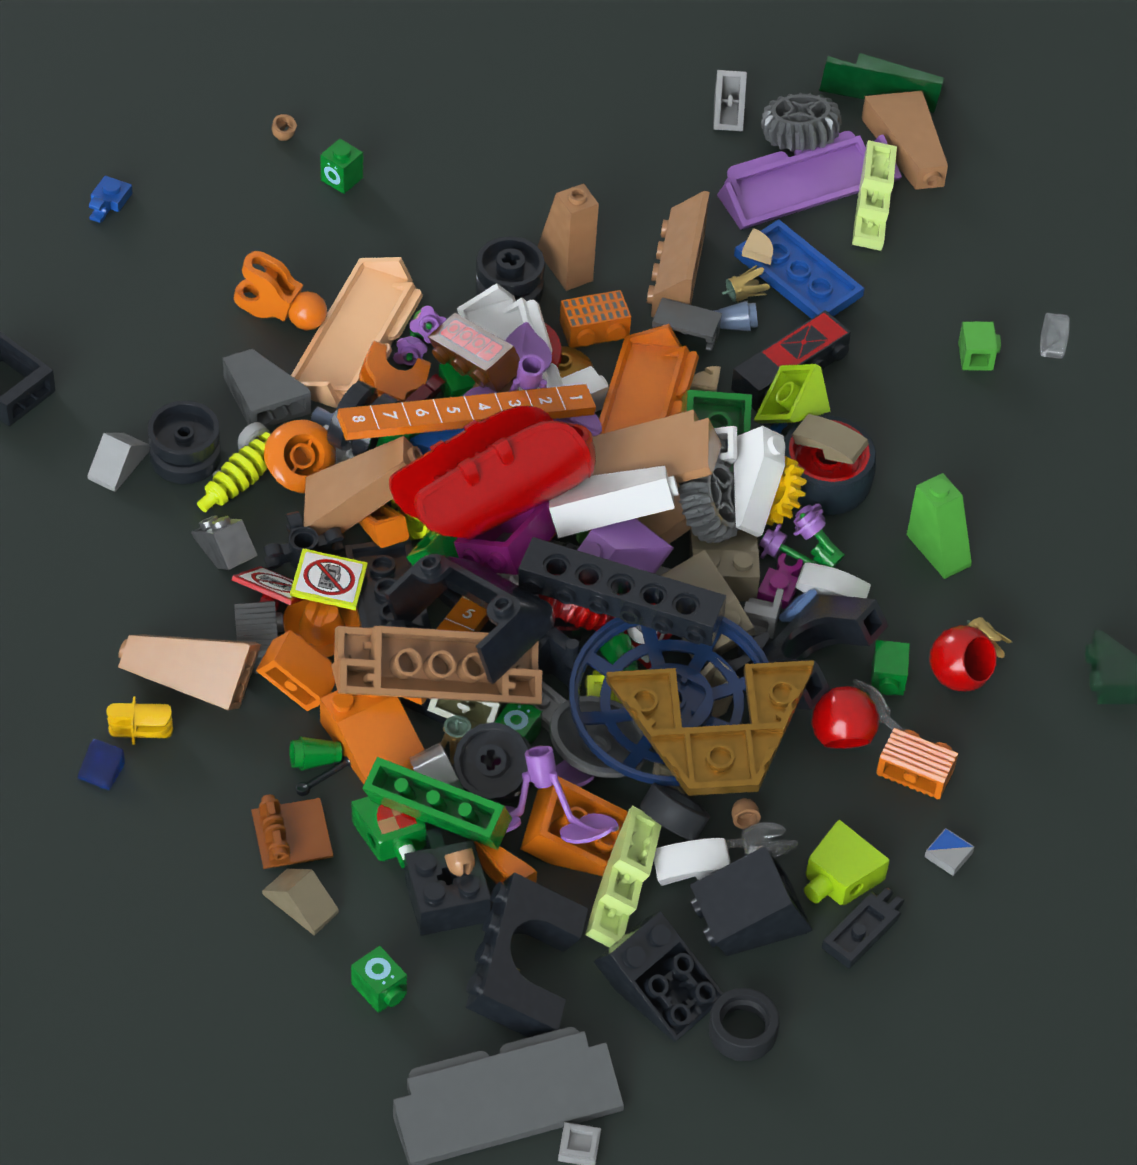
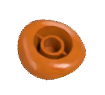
[264,419,336,493]
[283,599,360,657]

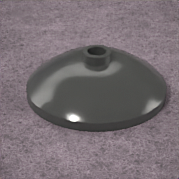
[549,696,646,778]

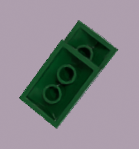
[819,53,945,113]

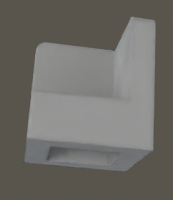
[744,588,784,639]

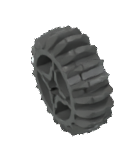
[761,92,842,152]
[678,458,740,543]

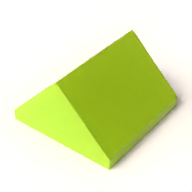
[754,364,831,423]

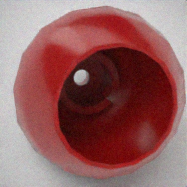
[929,625,997,692]
[811,686,880,749]

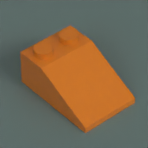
[320,691,425,785]
[520,776,628,877]

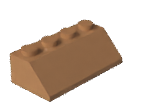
[647,191,710,317]

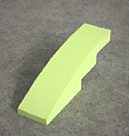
[852,140,897,251]
[585,806,662,948]

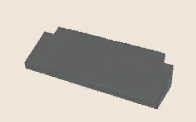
[393,1027,624,1165]

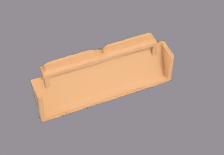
[291,257,423,408]

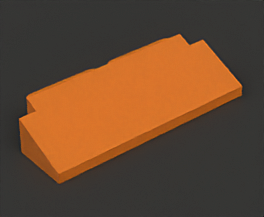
[599,324,699,434]

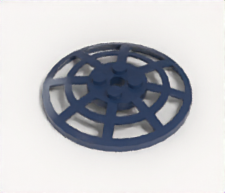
[569,613,769,786]

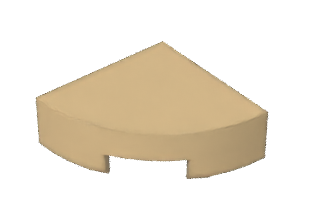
[742,228,773,265]
[690,366,721,392]

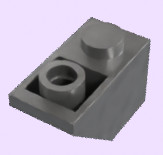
[191,515,258,570]

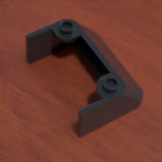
[384,554,555,684]

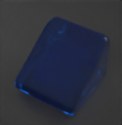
[78,739,125,790]

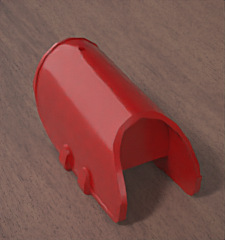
[389,406,596,541]

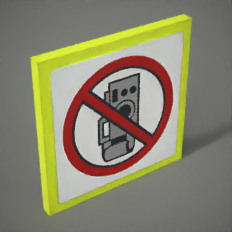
[290,548,368,611]

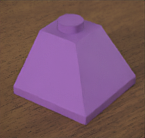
[577,518,674,595]

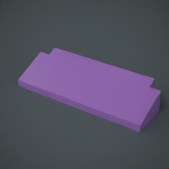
[717,131,902,230]

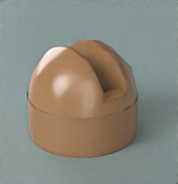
[272,114,297,141]
[731,798,761,829]
[445,848,475,877]

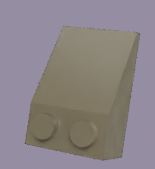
[689,529,760,601]
[661,550,756,664]

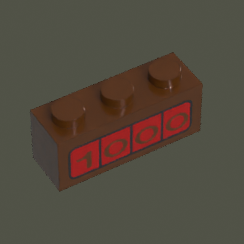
[428,313,520,393]

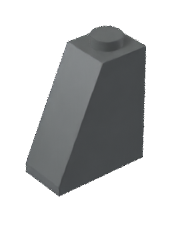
[223,349,311,428]

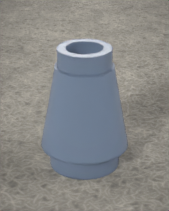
[713,300,758,331]

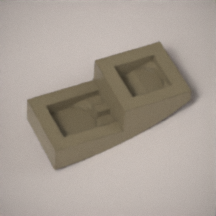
[792,414,869,464]

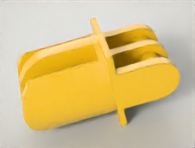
[106,696,173,745]

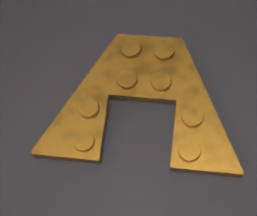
[606,660,814,796]

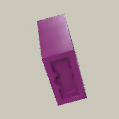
[454,502,556,575]

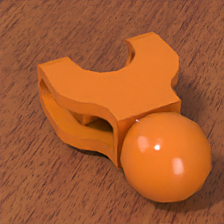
[234,251,327,331]
[359,340,431,402]

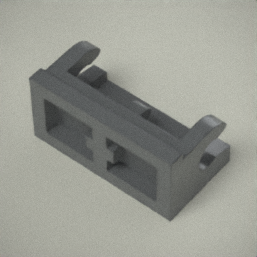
[652,298,722,351]

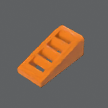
[358,504,409,548]
[474,841,537,884]

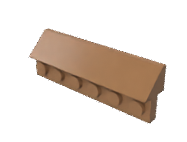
[331,626,542,705]

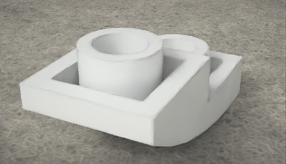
[795,563,871,598]
[654,838,731,886]

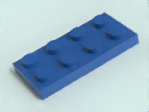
[734,219,864,319]

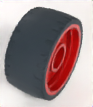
[783,415,876,515]

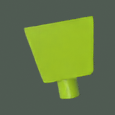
[803,820,890,905]

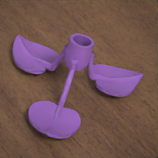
[463,322,602,436]
[505,746,619,844]

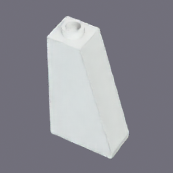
[549,466,679,538]

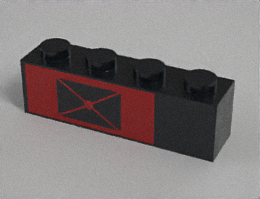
[731,310,851,412]

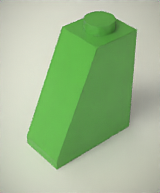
[907,473,972,579]

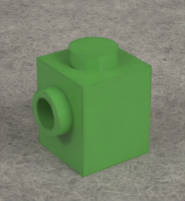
[958,321,1001,370]

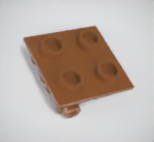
[251,794,333,869]

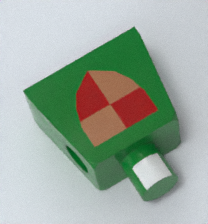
[352,796,426,868]

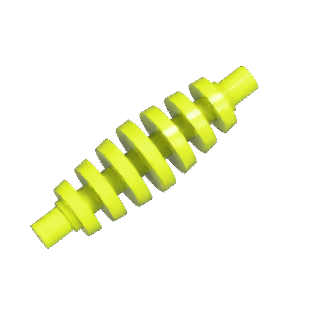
[197,432,270,512]

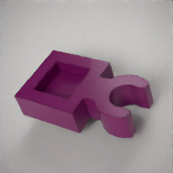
[757,553,803,609]

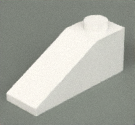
[734,426,785,537]

